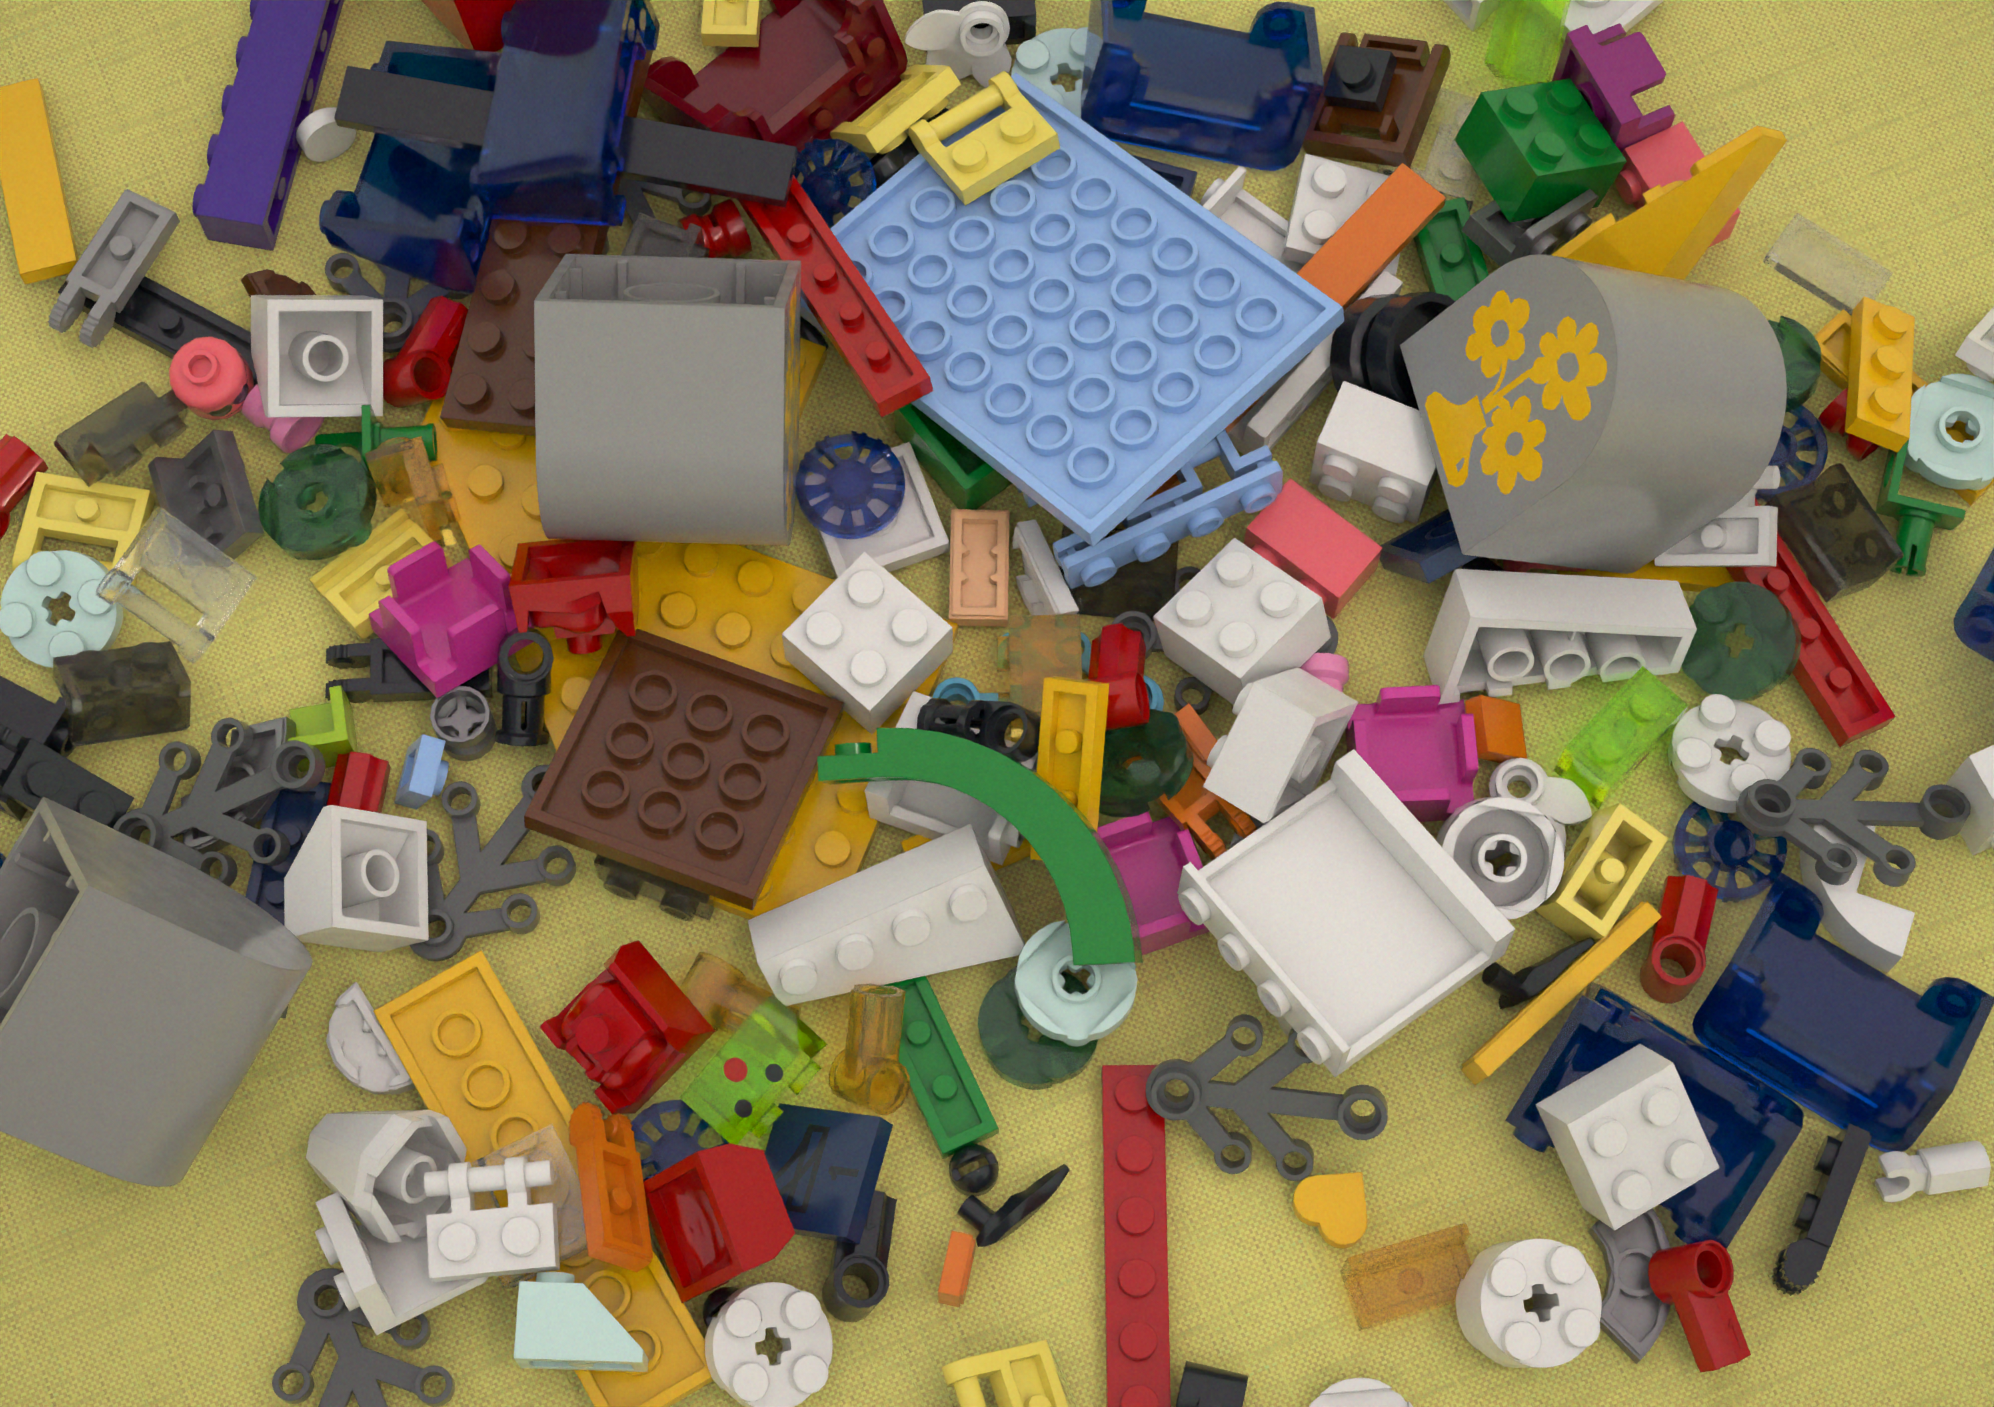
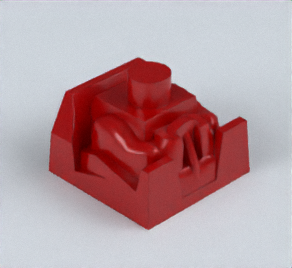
[508,539,639,654]
[540,940,715,1114]
[643,1143,795,1303]

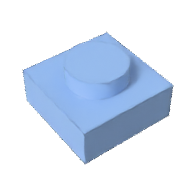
[394,734,449,810]

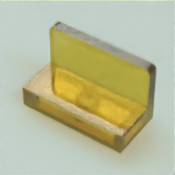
[1340,1223,1472,1331]

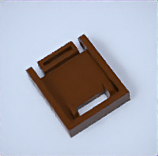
[1299,32,1451,168]

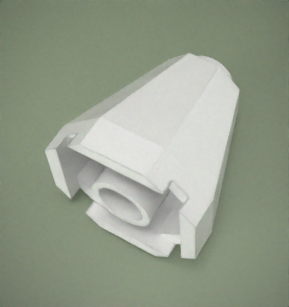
[306,1110,467,1243]

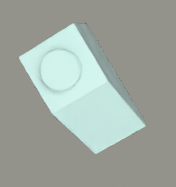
[514,1272,649,1372]

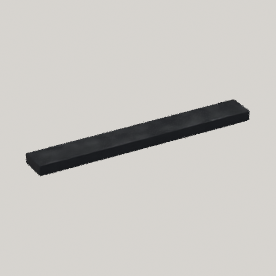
[334,66,798,208]

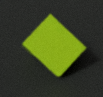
[287,685,358,772]

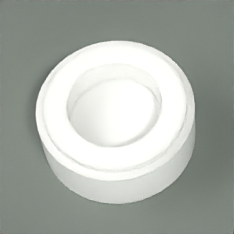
[296,107,356,162]

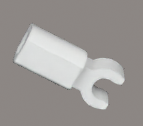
[1875,1140,1991,1203]

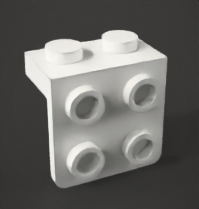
[315,1192,488,1336]

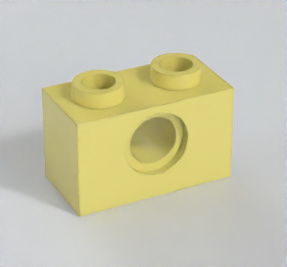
[1535,803,1669,942]

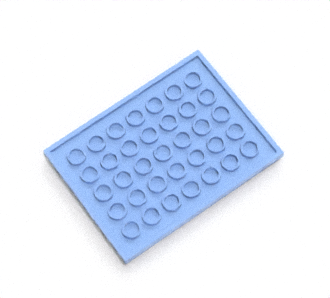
[800,72,1344,547]

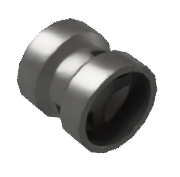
[430,686,497,761]

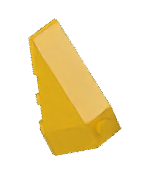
[1552,125,1787,280]

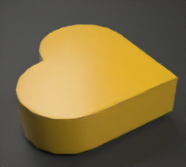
[1292,1172,1367,1249]

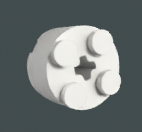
[1436,797,1564,920]
[1456,1239,1602,1368]

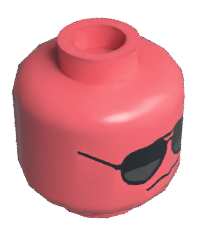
[169,336,254,420]

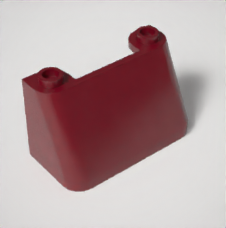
[642,0,908,173]

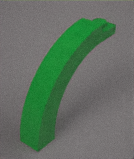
[817,728,1143,966]

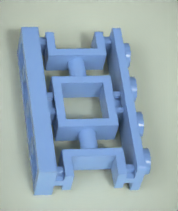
[1016,429,1283,589]

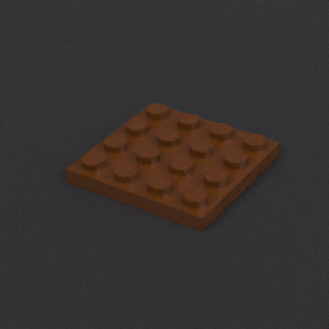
[524,629,844,911]

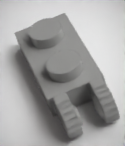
[48,189,180,348]

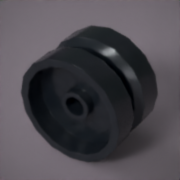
[1330,292,1455,410]

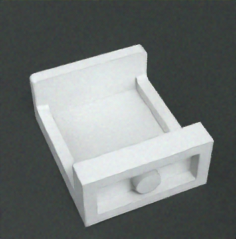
[865,691,1038,865]

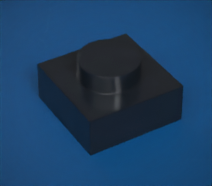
[1324,45,1397,112]

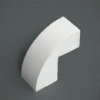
[1800,824,1915,973]

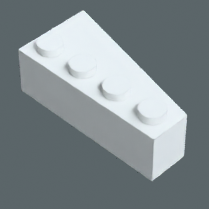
[1423,569,1697,705]
[748,824,1025,1007]

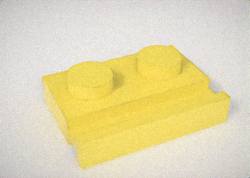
[309,508,453,641]

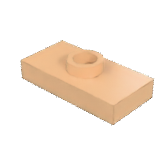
[949,509,1009,627]

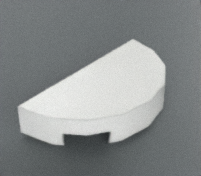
[1012,519,1079,624]
[326,982,416,1094]

